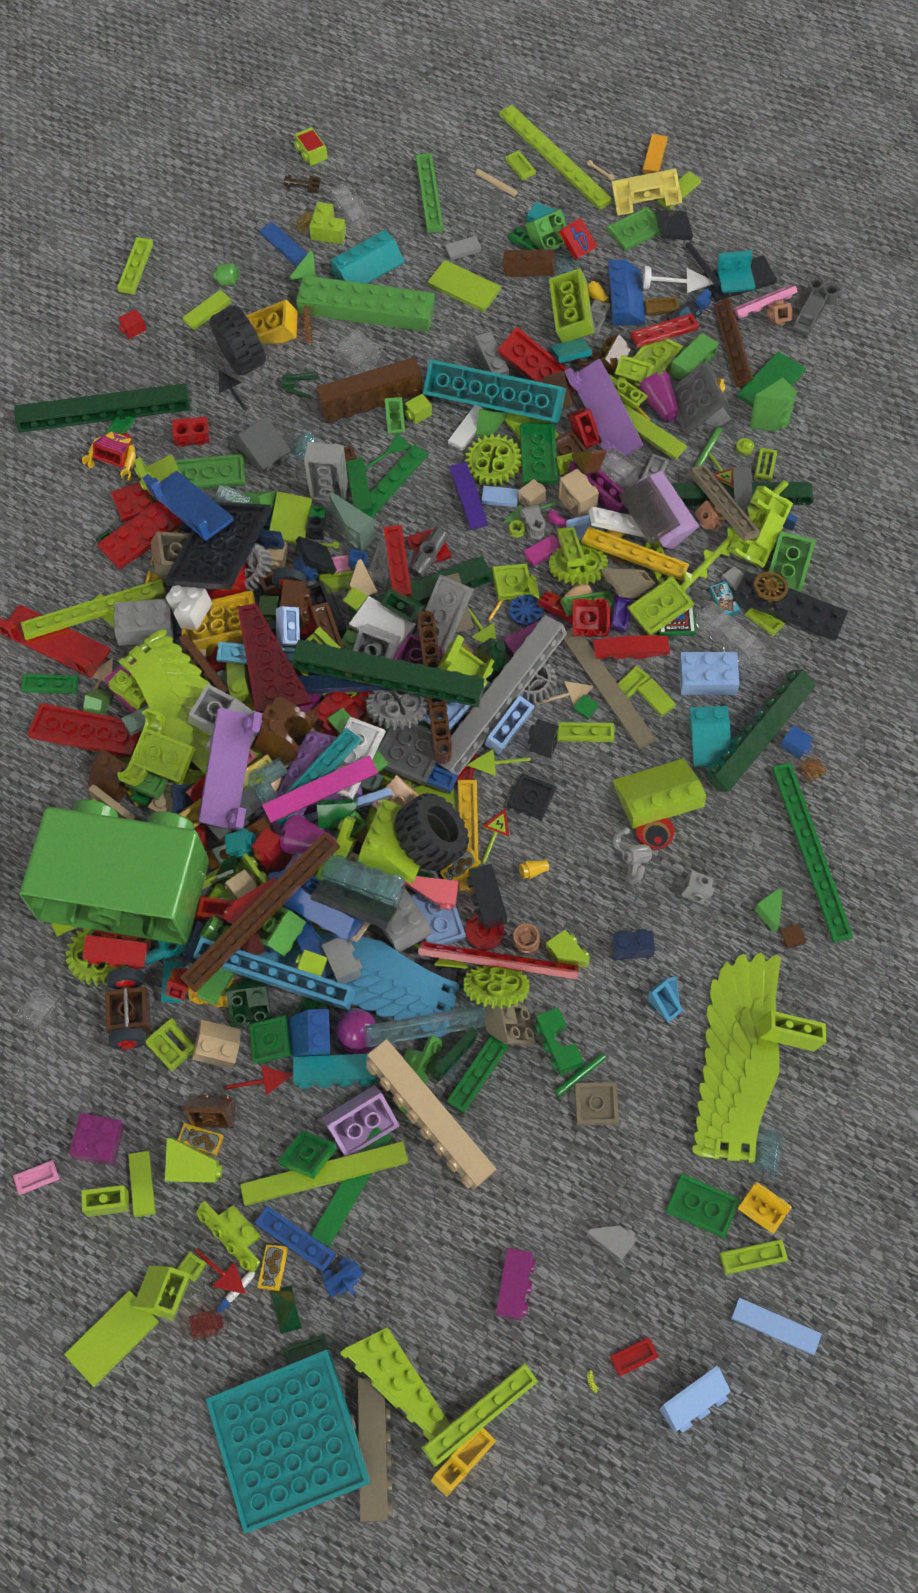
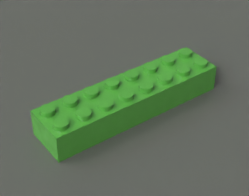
[296,275,435,332]

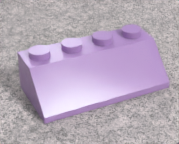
[626,471,700,549]

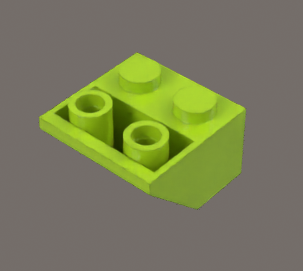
[133,1265,190,1322]

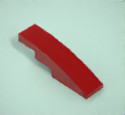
[593,635,670,660]

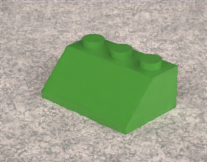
[749,378,797,431]

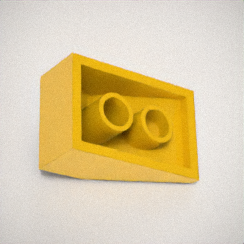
[246,299,298,344]

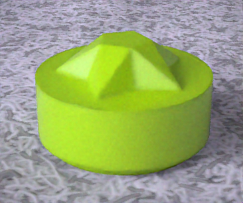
[736,438,754,456]

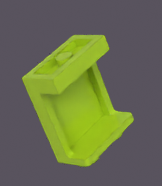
[438,634,494,687]

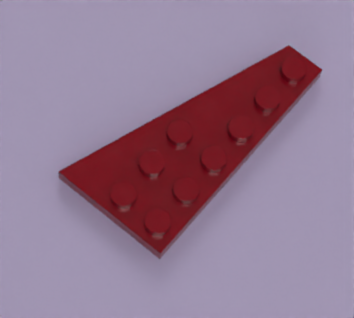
[238,603,313,714]

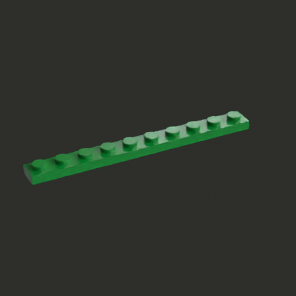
[772,763,854,944]

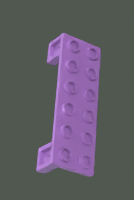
[564,359,643,463]
[198,707,262,830]
[266,731,337,837]

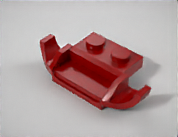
[313,691,371,737]

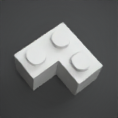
[166,585,212,630]

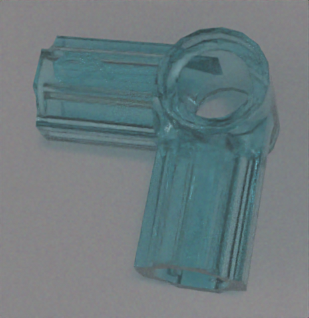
[248,758,288,804]

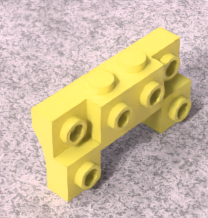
[612,168,682,216]

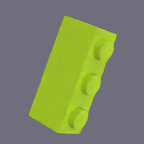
[759,1010,826,1052]

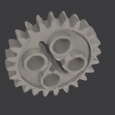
[366,689,428,730]

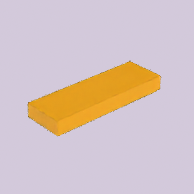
[642,134,668,174]

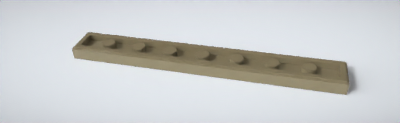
[563,628,656,750]

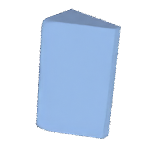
[276,606,300,646]

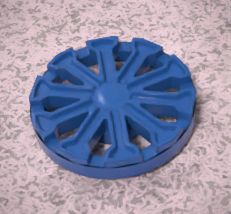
[509,595,543,627]

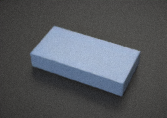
[482,486,519,507]

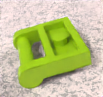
[146,1018,195,1072]

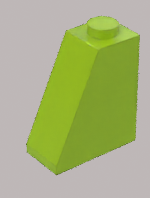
[165,1138,223,1182]

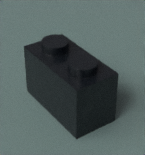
[528,719,559,758]

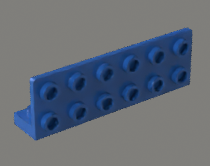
[142,471,234,541]

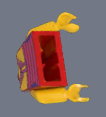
[82,432,136,481]

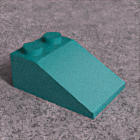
[688,706,731,768]

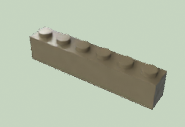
[358,1378,393,1523]

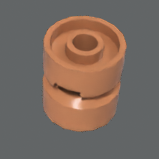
[513,923,540,956]

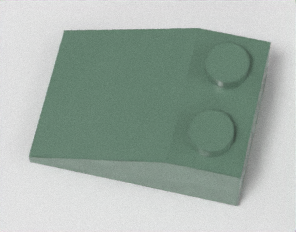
[329,492,375,551]

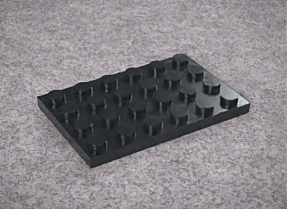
[164,502,272,590]

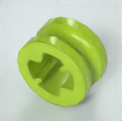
[509,520,525,538]

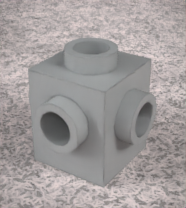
[681,870,714,904]

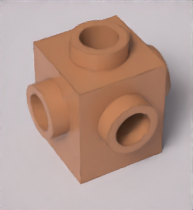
[766,299,792,325]
[695,500,726,530]

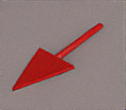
[225,1065,293,1095]
[194,1249,246,1294]

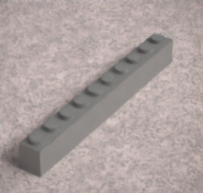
[436,615,567,775]

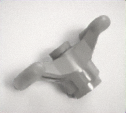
[612,827,652,885]

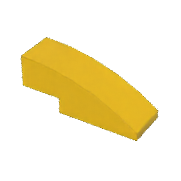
[431,1428,496,1497]

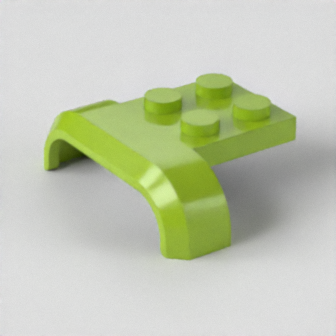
[117,708,196,786]

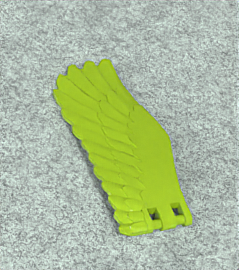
[118,629,264,792]
[692,953,781,1163]

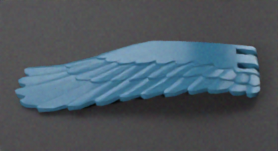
[252,930,460,1038]

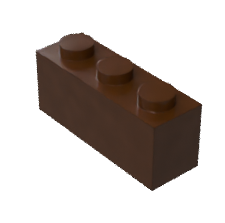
[503,249,556,277]

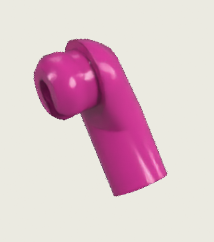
[547,510,567,528]

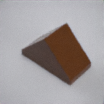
[572,449,607,474]

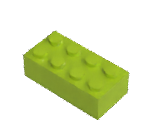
[549,268,595,343]

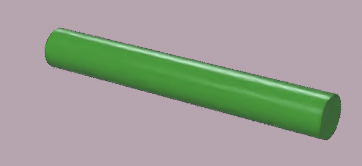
[694,427,722,467]

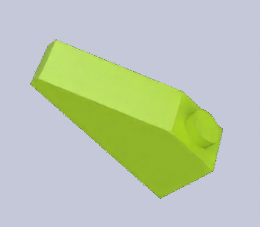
[226,662,254,704]

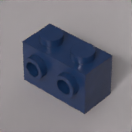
[611,929,655,960]

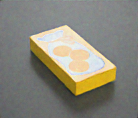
[440,847,481,882]
[178,1123,224,1156]
[257,1244,288,1291]

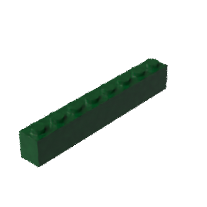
[349,556,491,619]
[704,669,816,792]

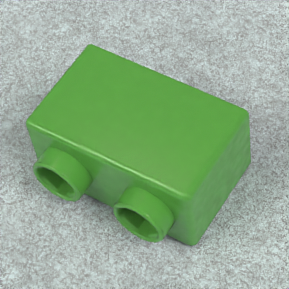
[19,799,209,945]

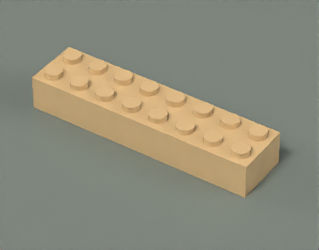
[366,1039,496,1191]

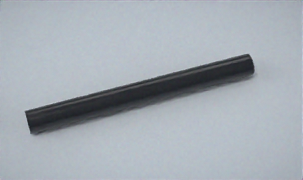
[685,242,721,287]

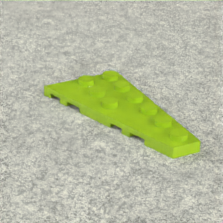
[340,1327,450,1441]

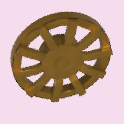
[754,572,788,602]

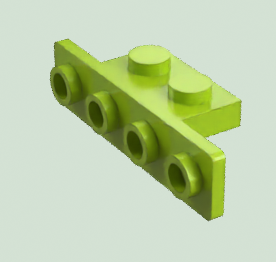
[196,1201,261,1273]

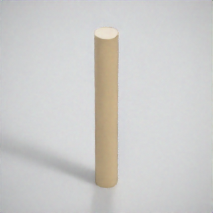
[475,169,518,196]

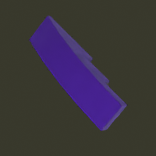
[449,462,488,531]

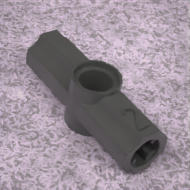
[408,527,448,579]

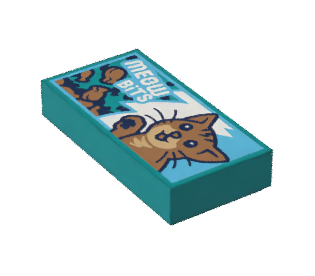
[709,581,741,619]

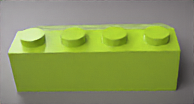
[612,758,706,829]
[357,799,420,884]

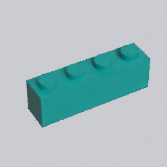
[293,1054,377,1089]

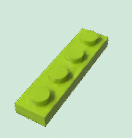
[117,237,153,295]

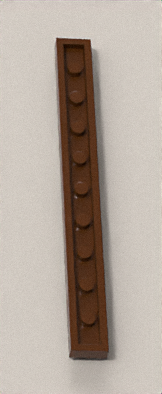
[180,832,340,993]

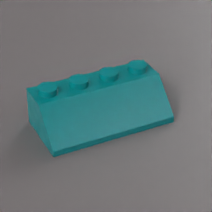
[331,229,405,284]

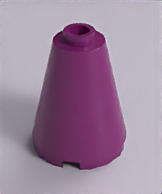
[637,371,679,422]
[280,815,337,854]

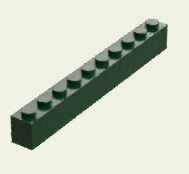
[14,383,191,433]
[292,640,485,708]

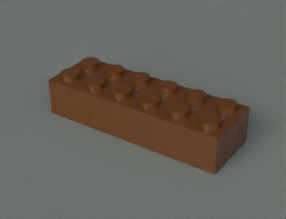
[316,357,423,423]

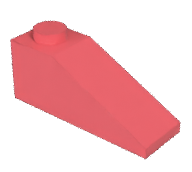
[401,876,459,910]

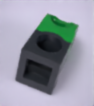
[307,506,326,540]

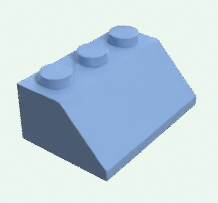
[659,1366,731,1433]

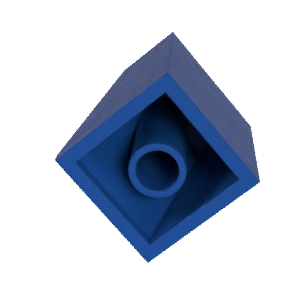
[289,1009,331,1059]

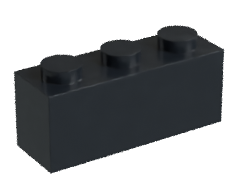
[308,580,347,637]
[466,863,507,930]

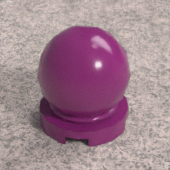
[336,1009,378,1055]

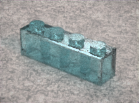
[321,855,405,908]

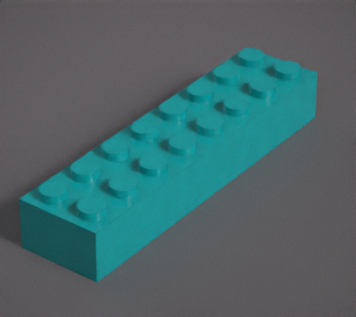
[423,359,566,423]

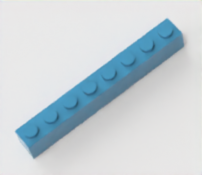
[193,937,356,1011]

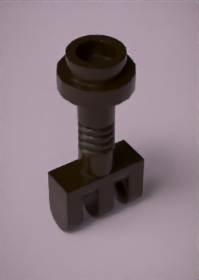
[284,174,321,193]

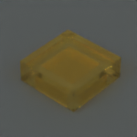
[296,211,312,234]

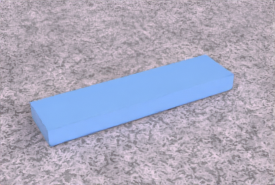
[731,1298,822,1356]

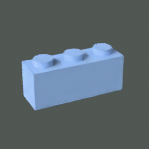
[485,695,535,756]

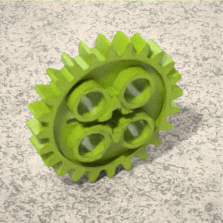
[465,433,522,487]
[549,544,608,586]
[65,928,125,986]
[464,965,529,1009]

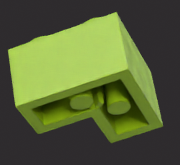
[309,202,346,245]

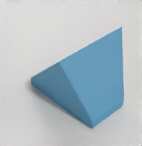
[647,976,683,1023]

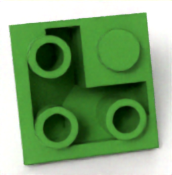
[525,209,567,250]

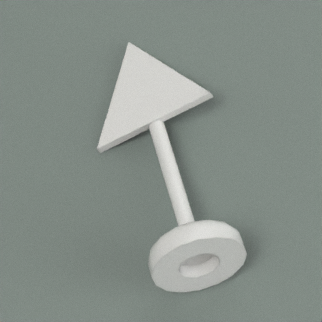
[642,266,713,293]

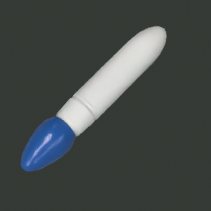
[216,1271,255,1312]

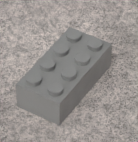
[304,442,349,503]

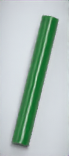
[554,1053,606,1097]

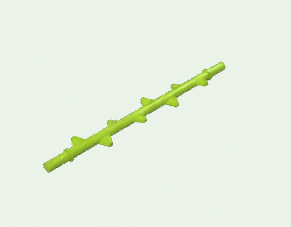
[680,480,788,592]

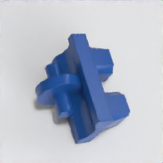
[322,1257,363,1297]

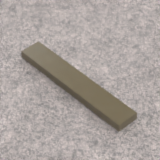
[689,464,760,541]

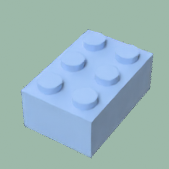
[679,652,739,695]

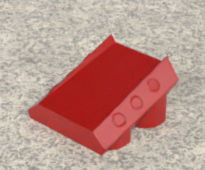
[572,598,610,637]

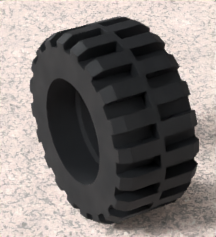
[209,305,266,375]
[394,793,469,871]

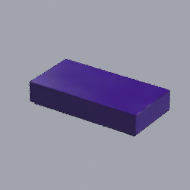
[610,594,633,633]

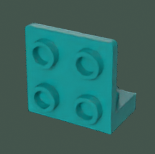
[716,250,755,293]

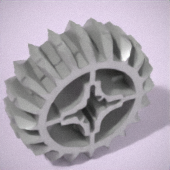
[245,543,274,592]
[520,662,557,706]

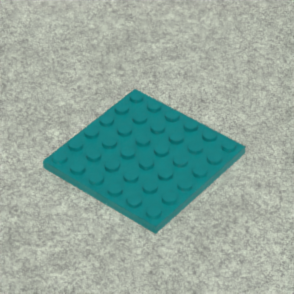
[206,1350,372,1534]

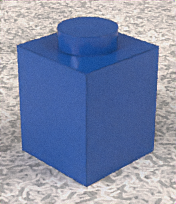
[781,725,813,758]

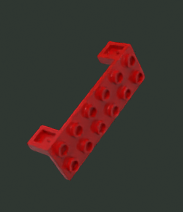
[0,605,111,678]

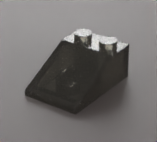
[618,476,680,545]

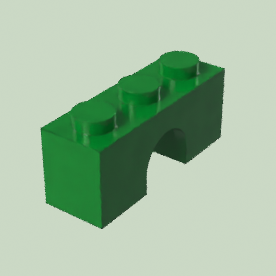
[534,1007,584,1076]

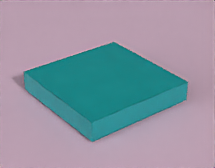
[550,338,592,363]

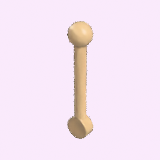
[587,160,614,180]

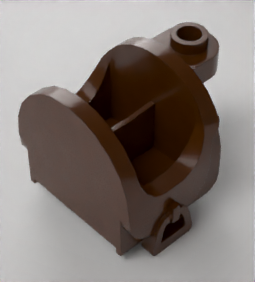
[251,697,318,763]

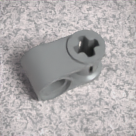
[519,504,546,540]

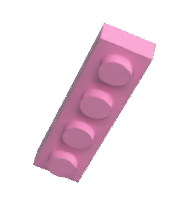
[733,285,797,318]

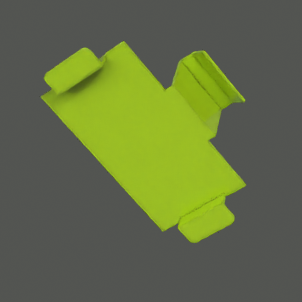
[521,574,540,599]

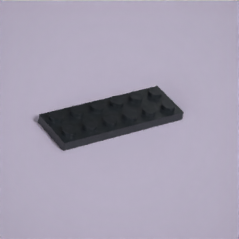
[733,571,848,641]

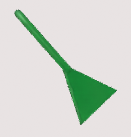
[365,433,412,470]

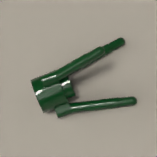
[282,372,320,399]

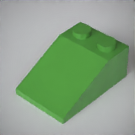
[767,531,816,592]
[250,907,306,957]

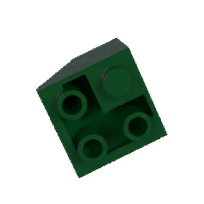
[225,978,271,1028]

